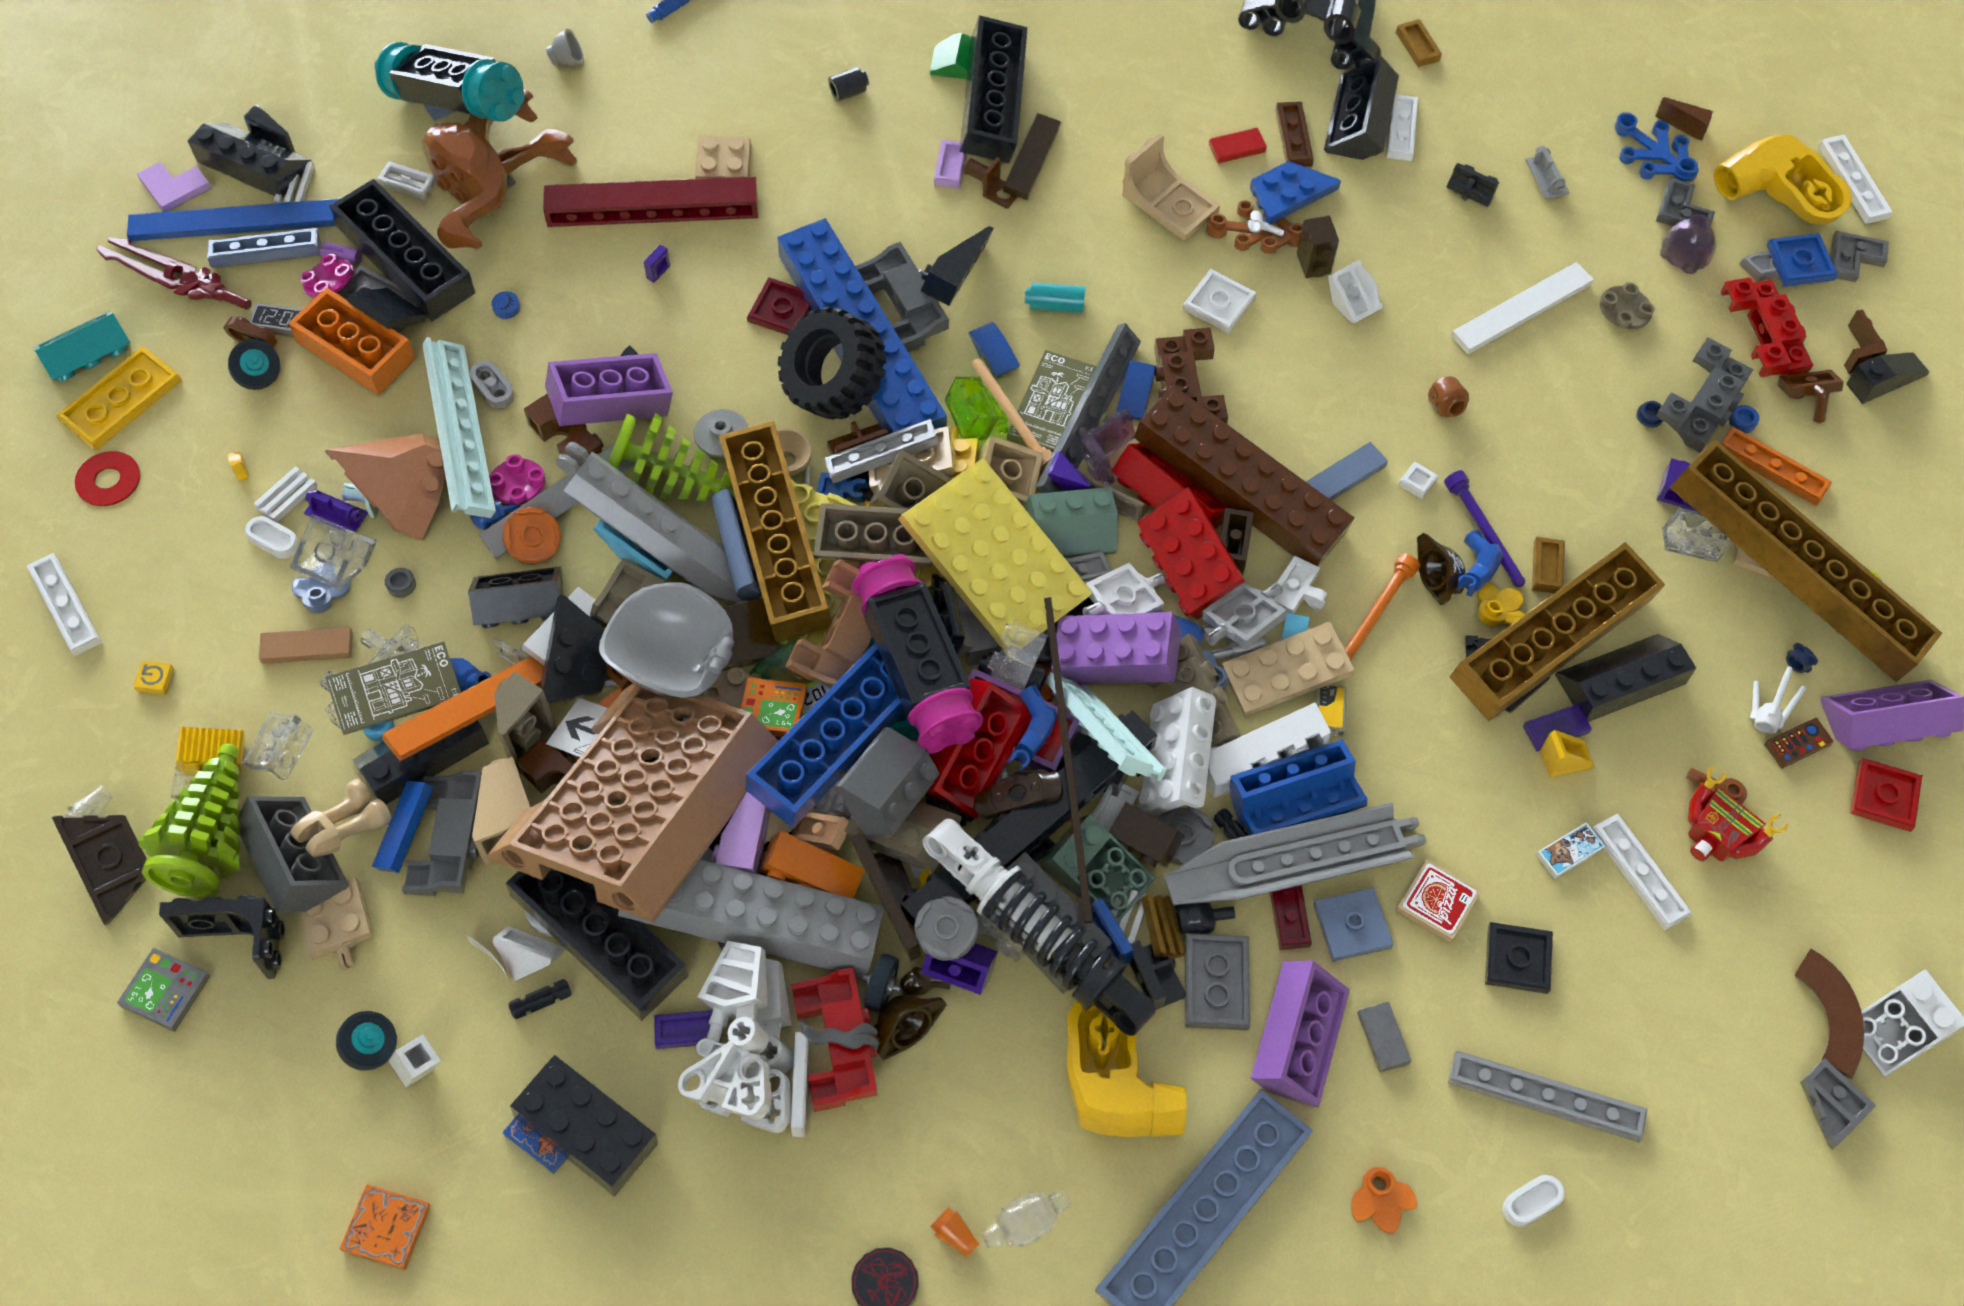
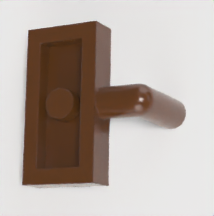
[1778,370,1844,423]

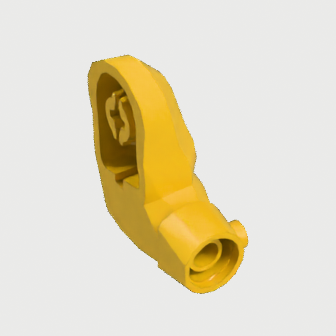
[1714,134,1852,225]
[1067,1002,1187,1138]

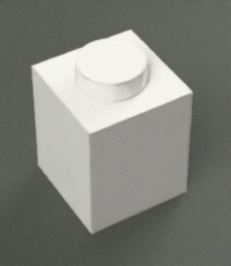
[389,1034,441,1088]

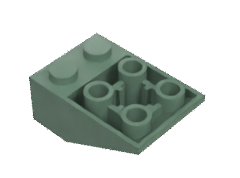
[1039,814,1155,923]

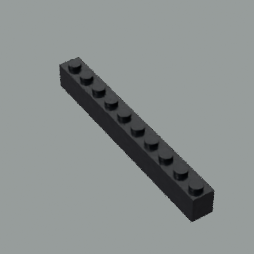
[901,710,1157,928]

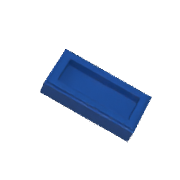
[1091,898,1134,964]

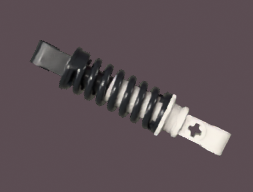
[922,819,1156,1036]

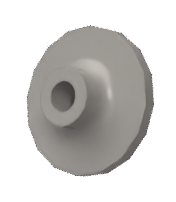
[694,409,748,458]

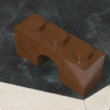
[524,394,604,467]
[517,738,576,794]

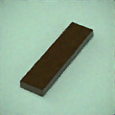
[1003,113,1061,200]

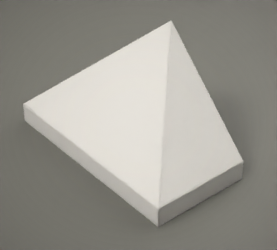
[493,926,564,981]

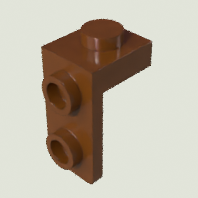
[1844,309,1888,374]

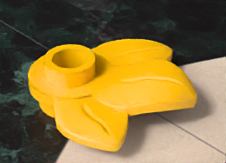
[1477,582,1525,626]

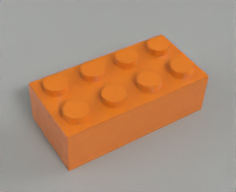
[288,287,416,396]

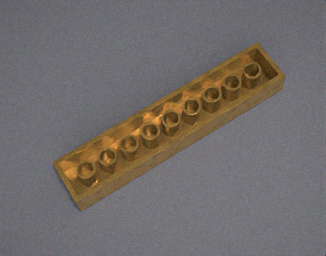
[1670,440,1942,682]

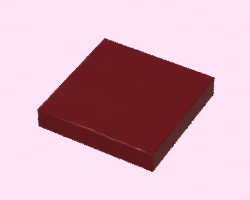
[747,277,811,334]

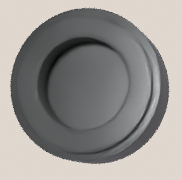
[385,568,416,598]

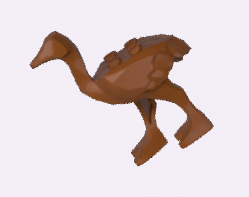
[422,89,577,250]

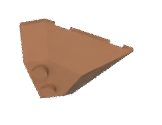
[325,433,446,541]

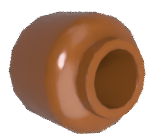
[1428,376,1469,417]

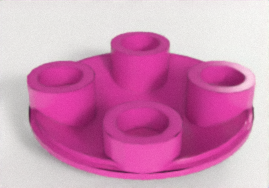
[300,254,354,298]
[489,454,546,504]

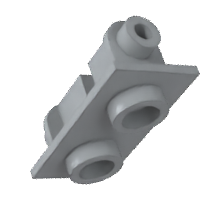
[1525,146,1570,199]

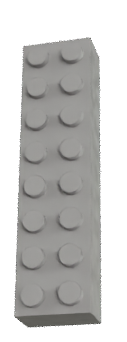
[618,860,884,978]

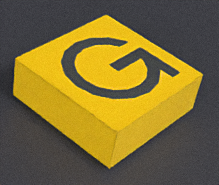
[133,660,174,695]

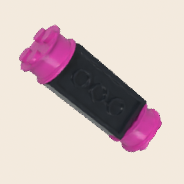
[852,554,983,753]

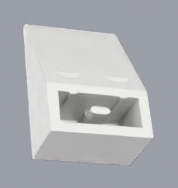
[1861,969,1964,1077]

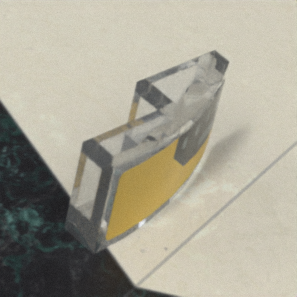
[1314,685,1347,737]

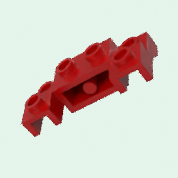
[1720,277,1813,377]
[791,967,878,1112]

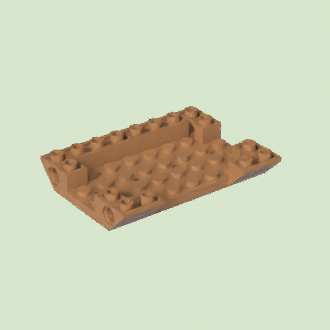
[487,683,778,923]

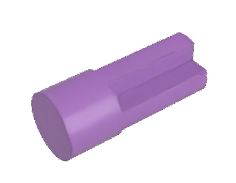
[320,242,362,265]

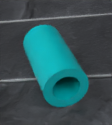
[1025,282,1085,313]

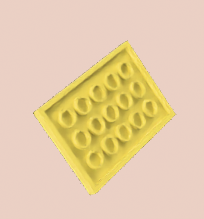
[898,458,1092,658]

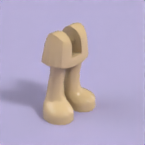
[290,779,391,857]

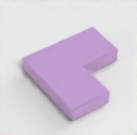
[137,162,211,212]

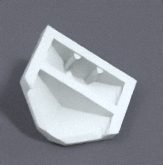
[1328,260,1383,324]

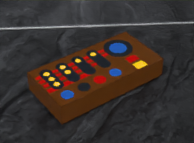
[1764,717,1834,769]

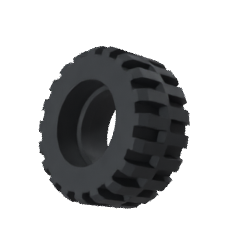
[778,307,887,420]

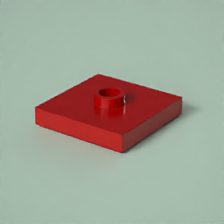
[1850,758,1923,832]

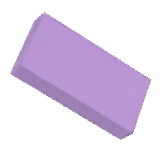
[934,140,966,189]

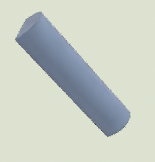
[207,228,322,268]
[711,488,762,600]

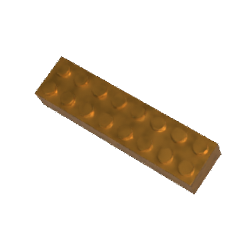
[719,421,832,642]
[1449,542,1665,721]

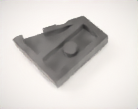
[1800,1058,1876,1150]

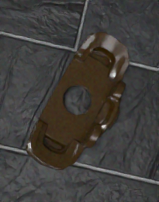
[974,772,1063,820]

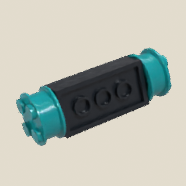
[374,42,525,122]

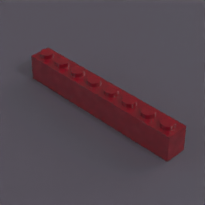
[543,177,758,227]

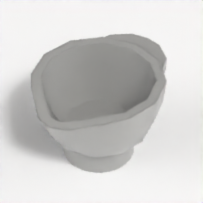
[546,29,584,66]

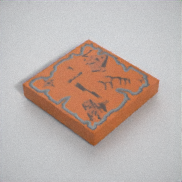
[339,1184,431,1270]

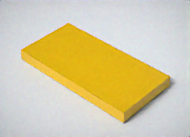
[56,346,182,451]

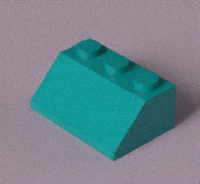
[33,311,130,382]

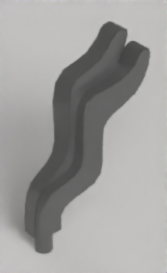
[797,1020,879,1049]

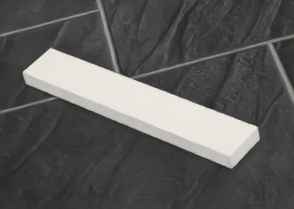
[1451,262,1594,355]

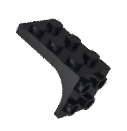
[159,895,285,979]

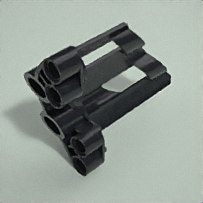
[1238,0,1381,70]

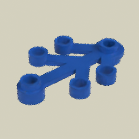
[1615,112,1699,182]

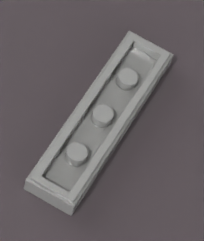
[825,419,940,484]

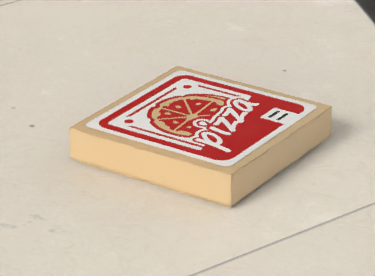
[1396,859,1481,943]

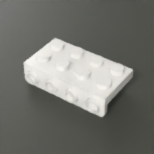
[1139,687,1216,817]

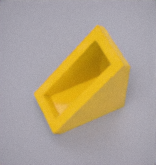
[1540,730,1595,777]

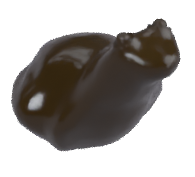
[900,967,951,996]

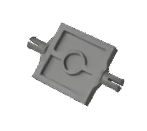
[1203,582,1286,649]

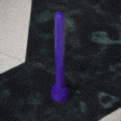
[1444,470,1525,587]

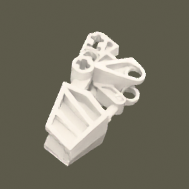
[678,941,794,1133]

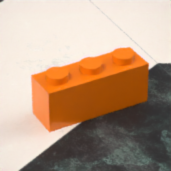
[759,831,865,899]

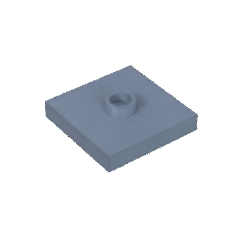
[1313,888,1394,962]

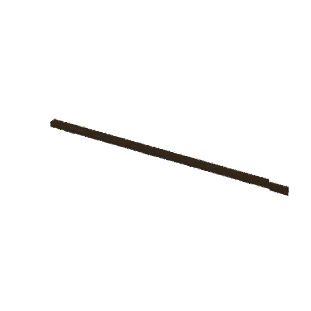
[1044,597,1093,924]

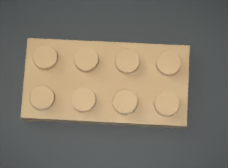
[1222,621,1355,717]

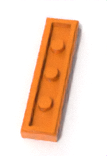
[1720,426,1832,506]

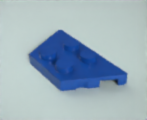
[1250,161,1341,224]

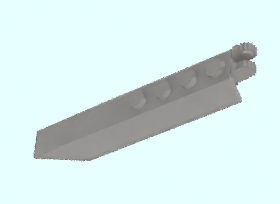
[556,442,760,604]
[1164,803,1426,905]

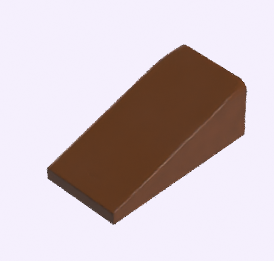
[1655,97,1713,140]

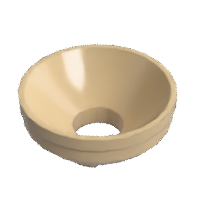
[777,429,812,476]

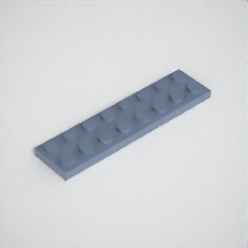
[1095,1089,1313,1306]

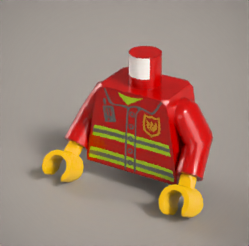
[1688,766,1789,862]

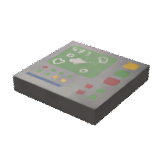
[117,948,210,1032]

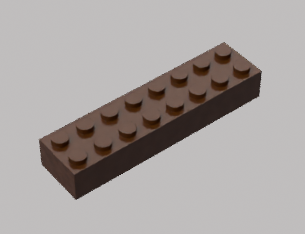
[1134,385,1355,567]

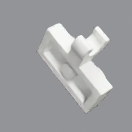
[1273,556,1328,614]

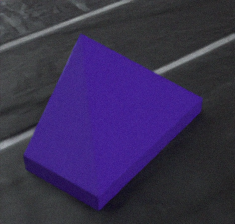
[1047,451,1092,491]

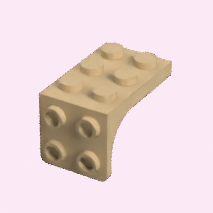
[1122,133,1220,242]

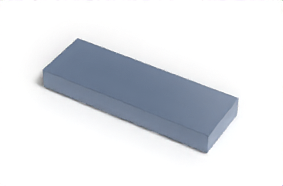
[1306,442,1388,501]

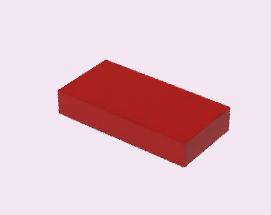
[1209,127,1267,164]

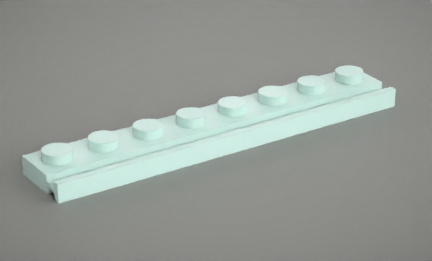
[422,337,496,518]
[1045,671,1166,782]

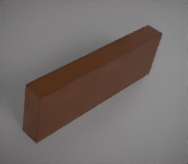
[1276,102,1314,167]

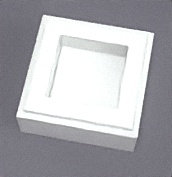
[1398,462,1438,499]

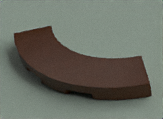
[1795,949,1864,1079]

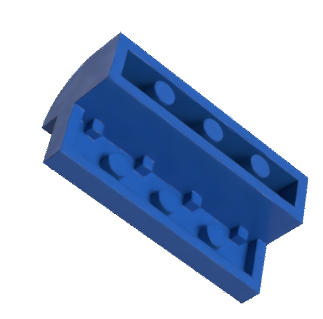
[1230,740,1368,835]

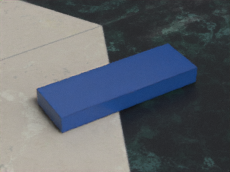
[372,781,433,873]

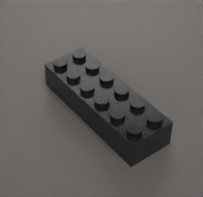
[959,15,1028,164]
[329,178,475,322]
[506,868,688,1021]

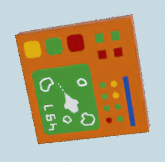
[740,677,807,737]

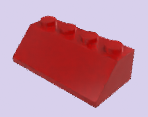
[1111,443,1228,529]
[926,678,1031,819]

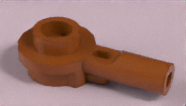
[1686,767,1747,804]

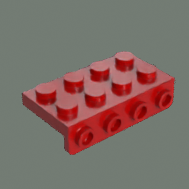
[1137,487,1245,620]

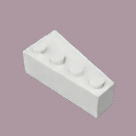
[1207,702,1331,798]

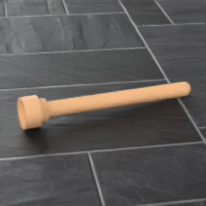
[972,359,1052,472]

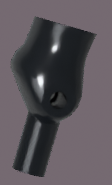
[1175,902,1235,934]

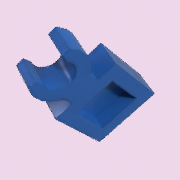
[816,472,868,503]

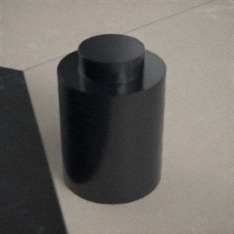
[828,67,869,102]

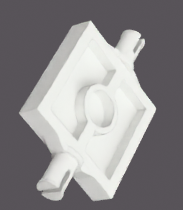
[1083,563,1165,615]

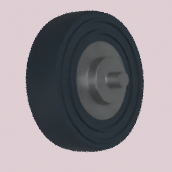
[863,953,901,1012]

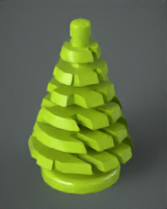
[608,412,736,502]
[138,744,240,899]

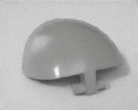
[599,582,735,698]

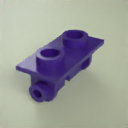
[304,490,368,535]

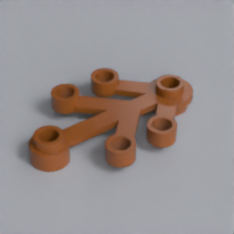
[1206,200,1303,254]

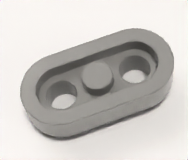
[470,361,514,408]

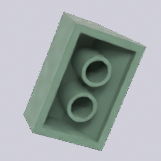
[1024,487,1118,558]

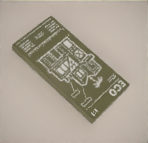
[1007,350,1097,453]
[325,642,461,735]

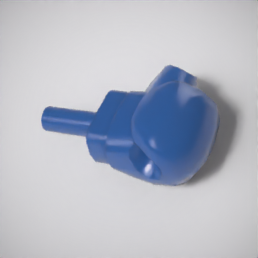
[470,501,520,531]

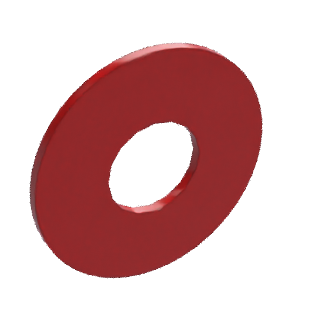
[74,451,140,506]

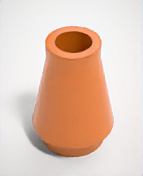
[930,1207,980,1258]

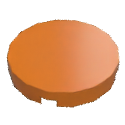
[502,507,561,565]

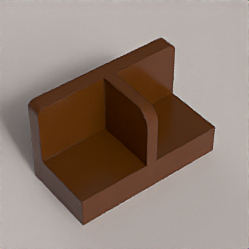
[827,421,889,455]

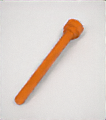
[1345,553,1420,661]

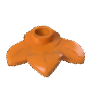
[1351,1167,1417,1234]

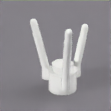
[1749,666,1806,734]

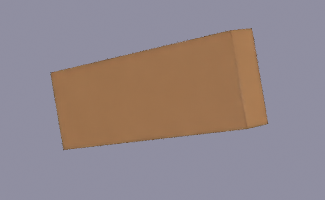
[259,627,352,664]

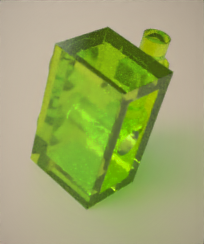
[944,377,1009,441]

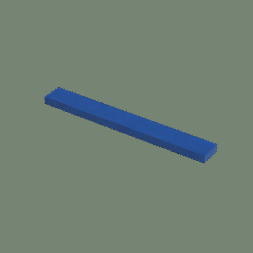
[127,199,339,241]

